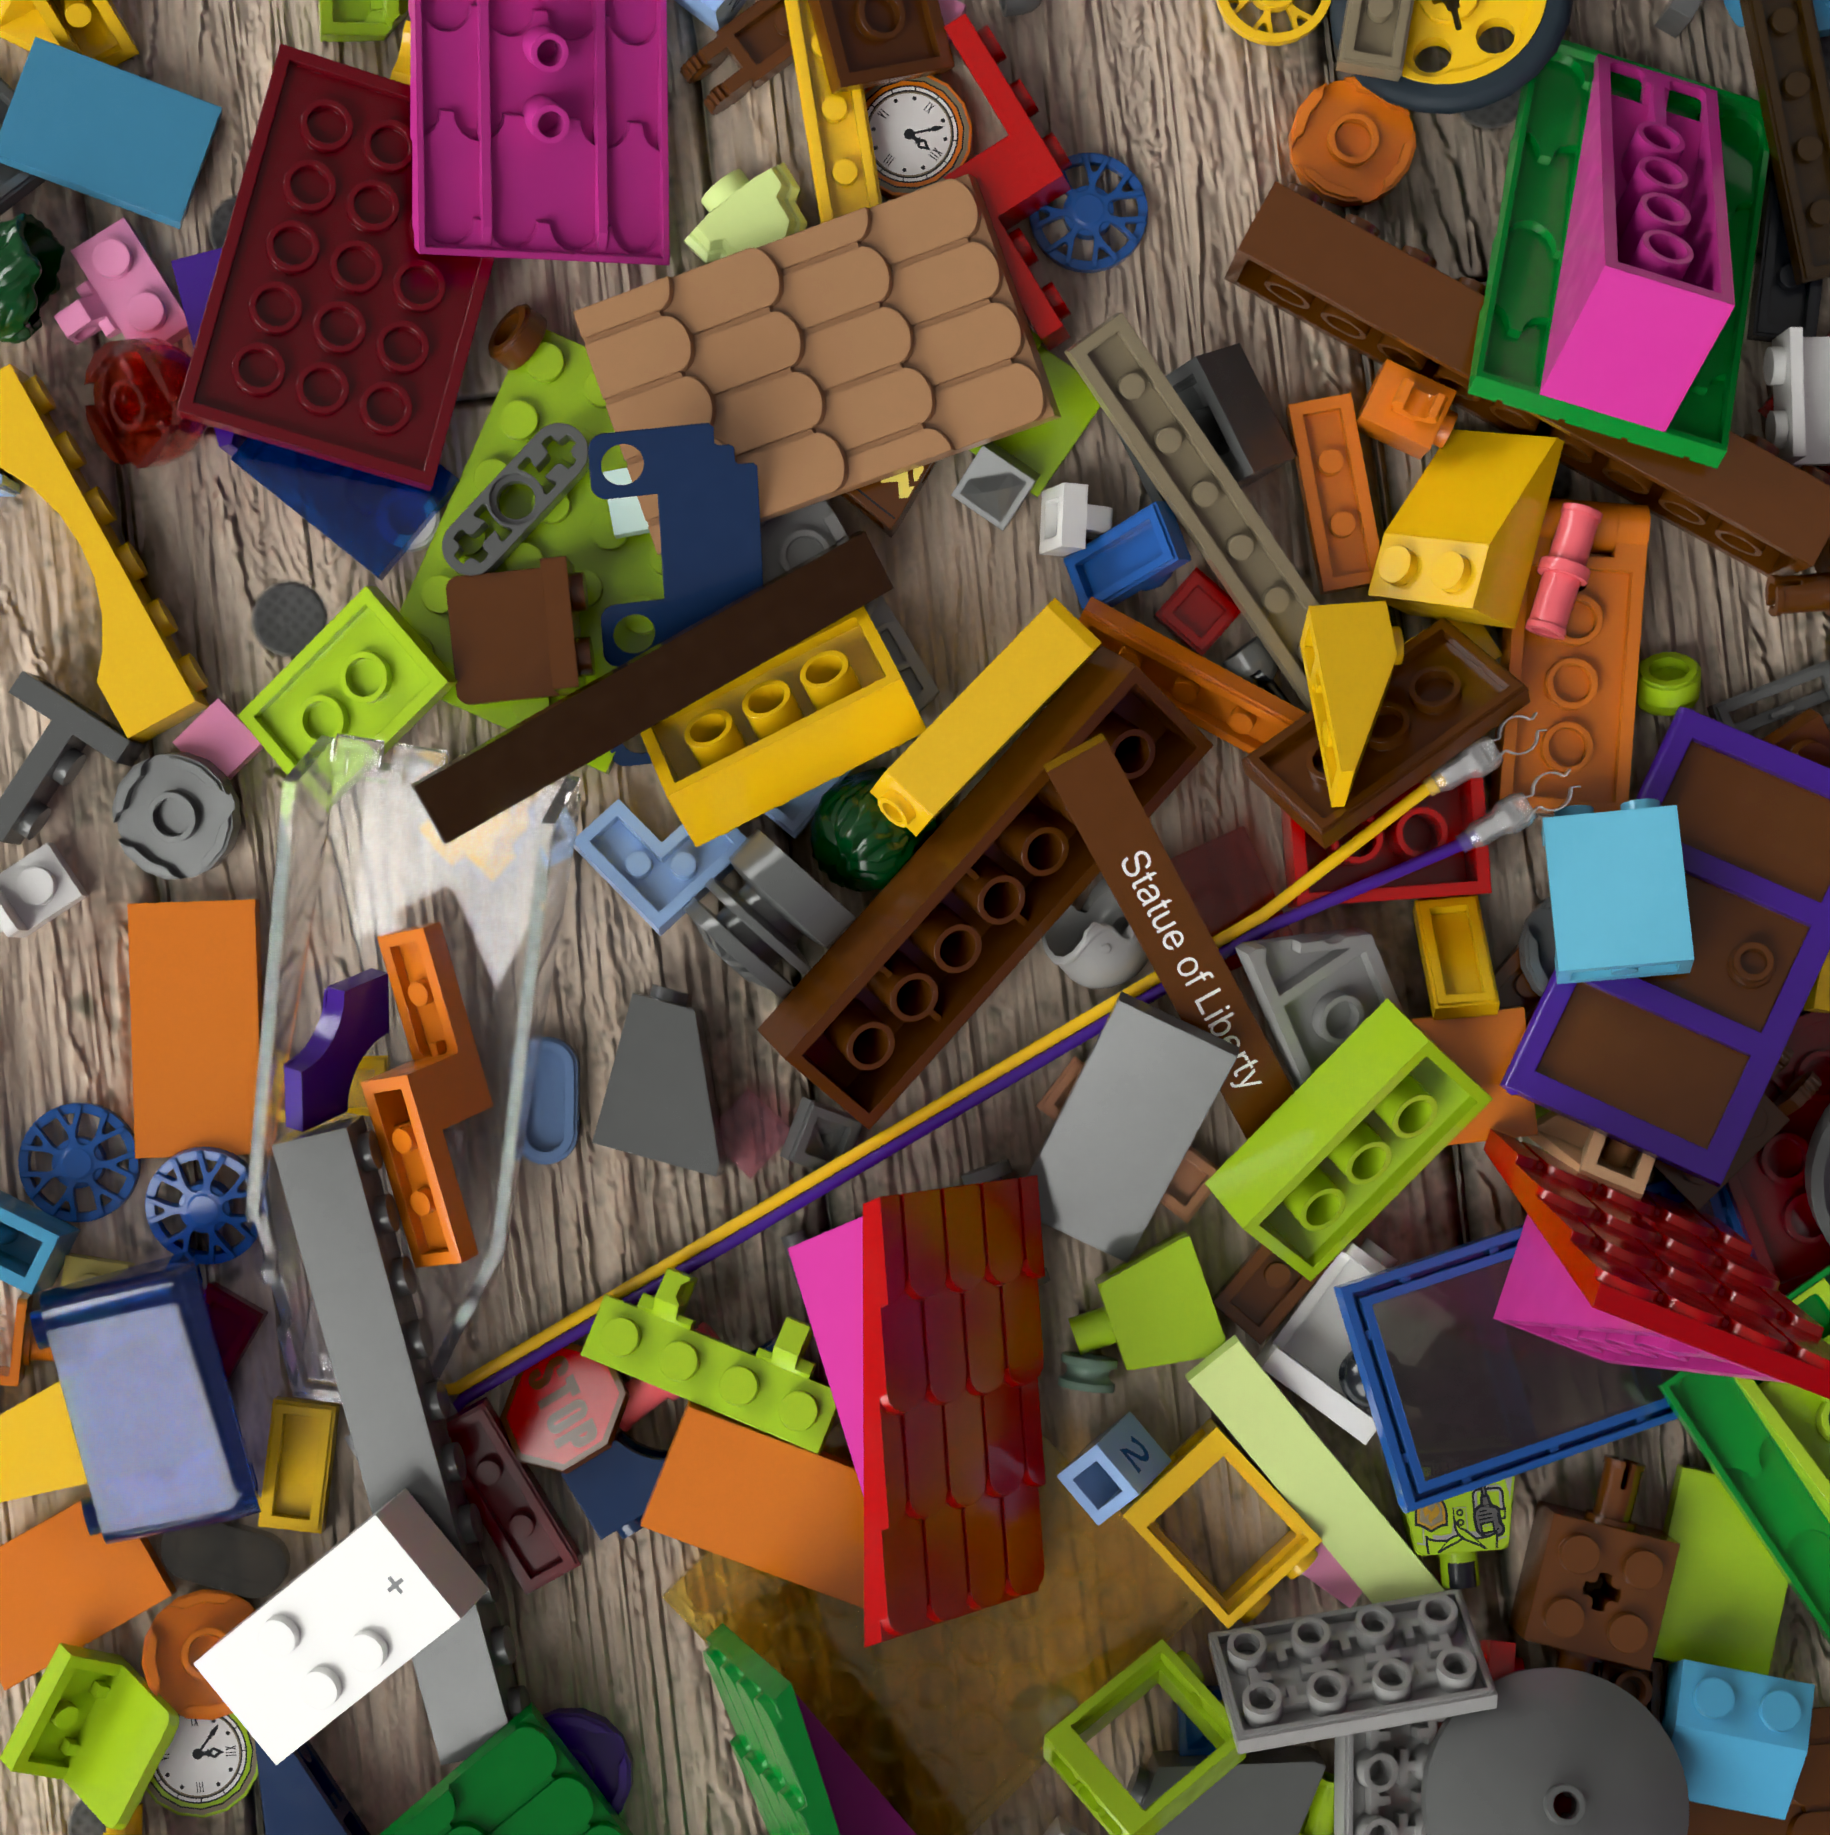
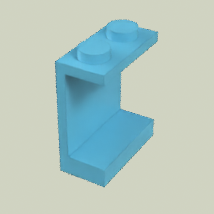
[1541,798,1694,984]

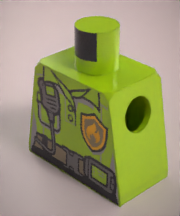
[1390,1435,1516,1589]

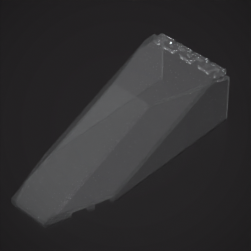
[245,733,581,1404]

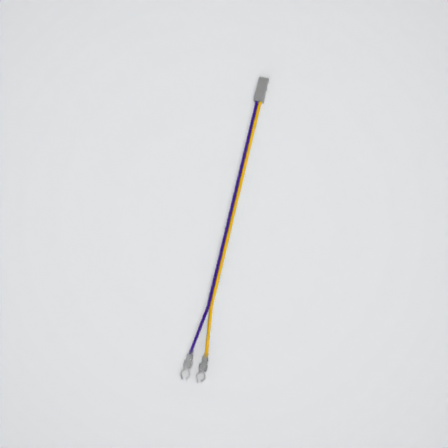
[345,712,1581,1459]

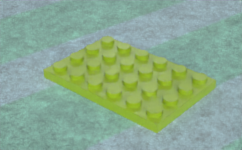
[399,329,664,775]

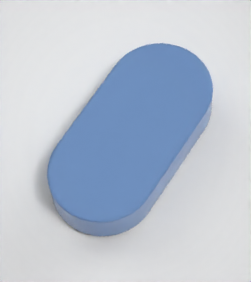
[514,1037,580,1165]

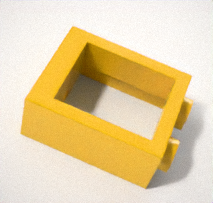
[1120,1417,1323,1629]

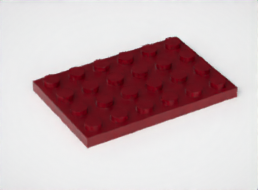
[176,43,495,491]

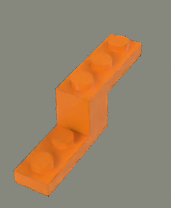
[360,921,493,1268]

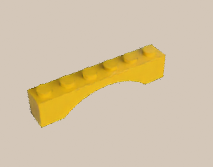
[0,364,209,743]

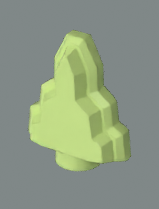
[684,162,808,264]

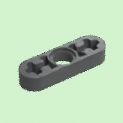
[442,423,589,576]

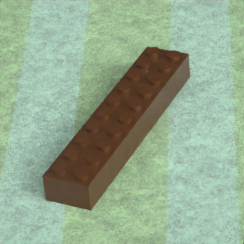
[1224,181,1830,577]

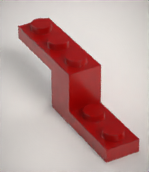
[943,13,1072,351]

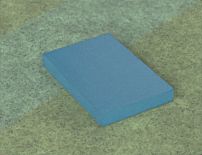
[0,37,222,229]

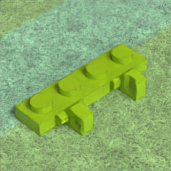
[580,1268,838,1454]

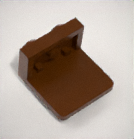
[446,556,595,705]

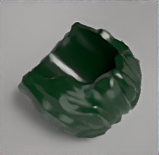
[0,213,65,344]
[810,766,938,892]

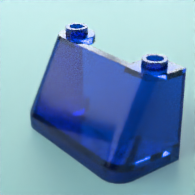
[30,1249,262,1545]

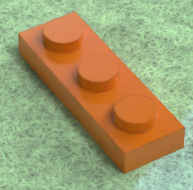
[1285,393,1380,595]

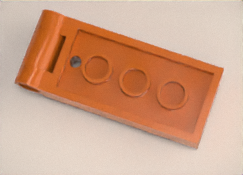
[1489,498,1651,814]

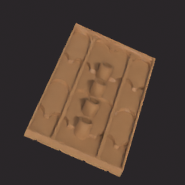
[573,174,1061,555]

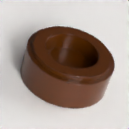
[488,304,547,370]

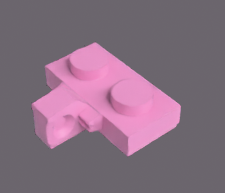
[54,217,190,362]

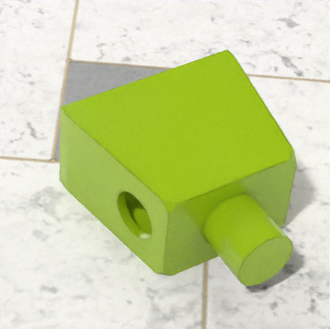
[1068,1231,1226,1370]

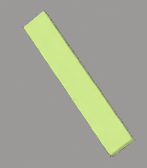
[1185,1335,1446,1604]

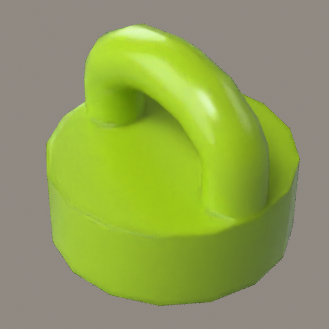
[1637,652,1701,716]

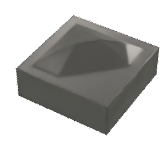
[951,442,1041,531]
[780,1096,863,1170]

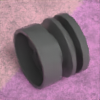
[683,828,856,1000]

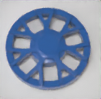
[1029,153,1148,273]
[18,1102,141,1222]
[145,1147,267,1265]

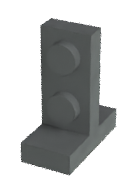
[0,671,146,845]

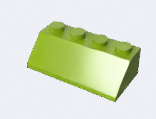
[1205,998,1493,1282]

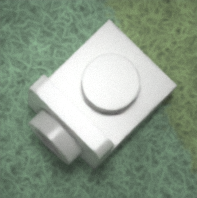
[0,842,88,938]

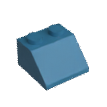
[1661,1659,1815,1820]

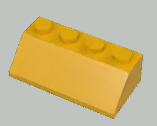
[640,606,927,848]

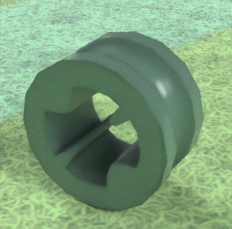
[1058,1351,1118,1393]

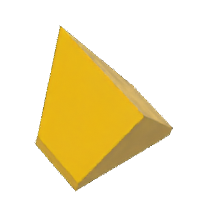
[0,0,139,67]

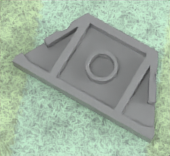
[1235,927,1404,1090]

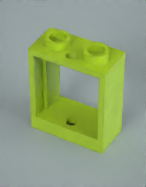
[1043,1639,1247,1835]

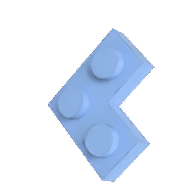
[572,799,747,936]

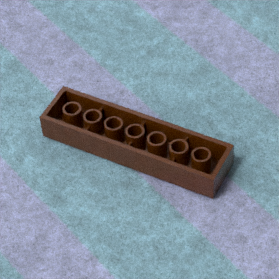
[757,645,1214,1130]

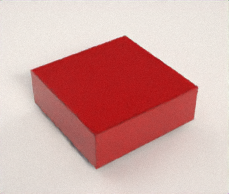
[1153,567,1241,656]

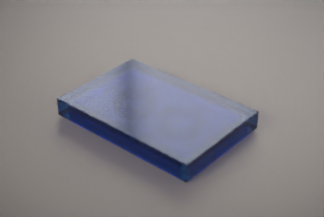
[231,437,460,581]

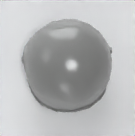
[1042,878,1148,989]

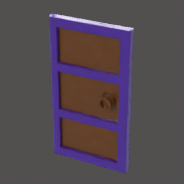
[1500,707,1830,1188]

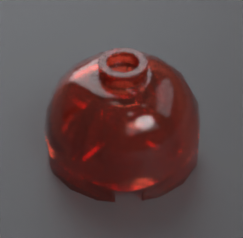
[84,338,208,469]

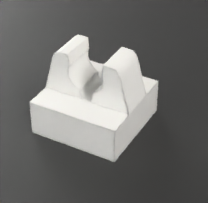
[1039,482,1113,557]

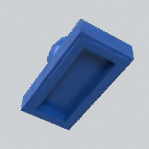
[1063,501,1192,611]

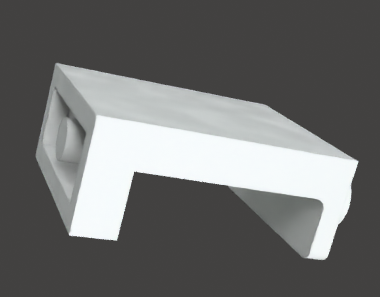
[1255,1238,1456,1445]

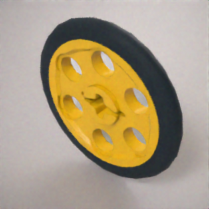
[1329,0,1573,115]

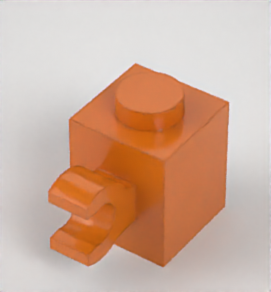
[1356,359,1458,460]

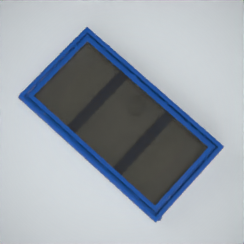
[1333,1178,1752,1514]

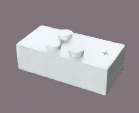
[193,1488,489,1765]

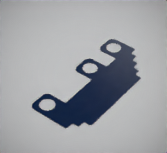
[588,423,763,766]

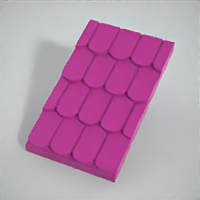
[408,0,670,266]

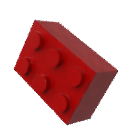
[1281,766,1492,908]

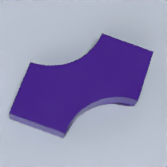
[284,968,389,1132]

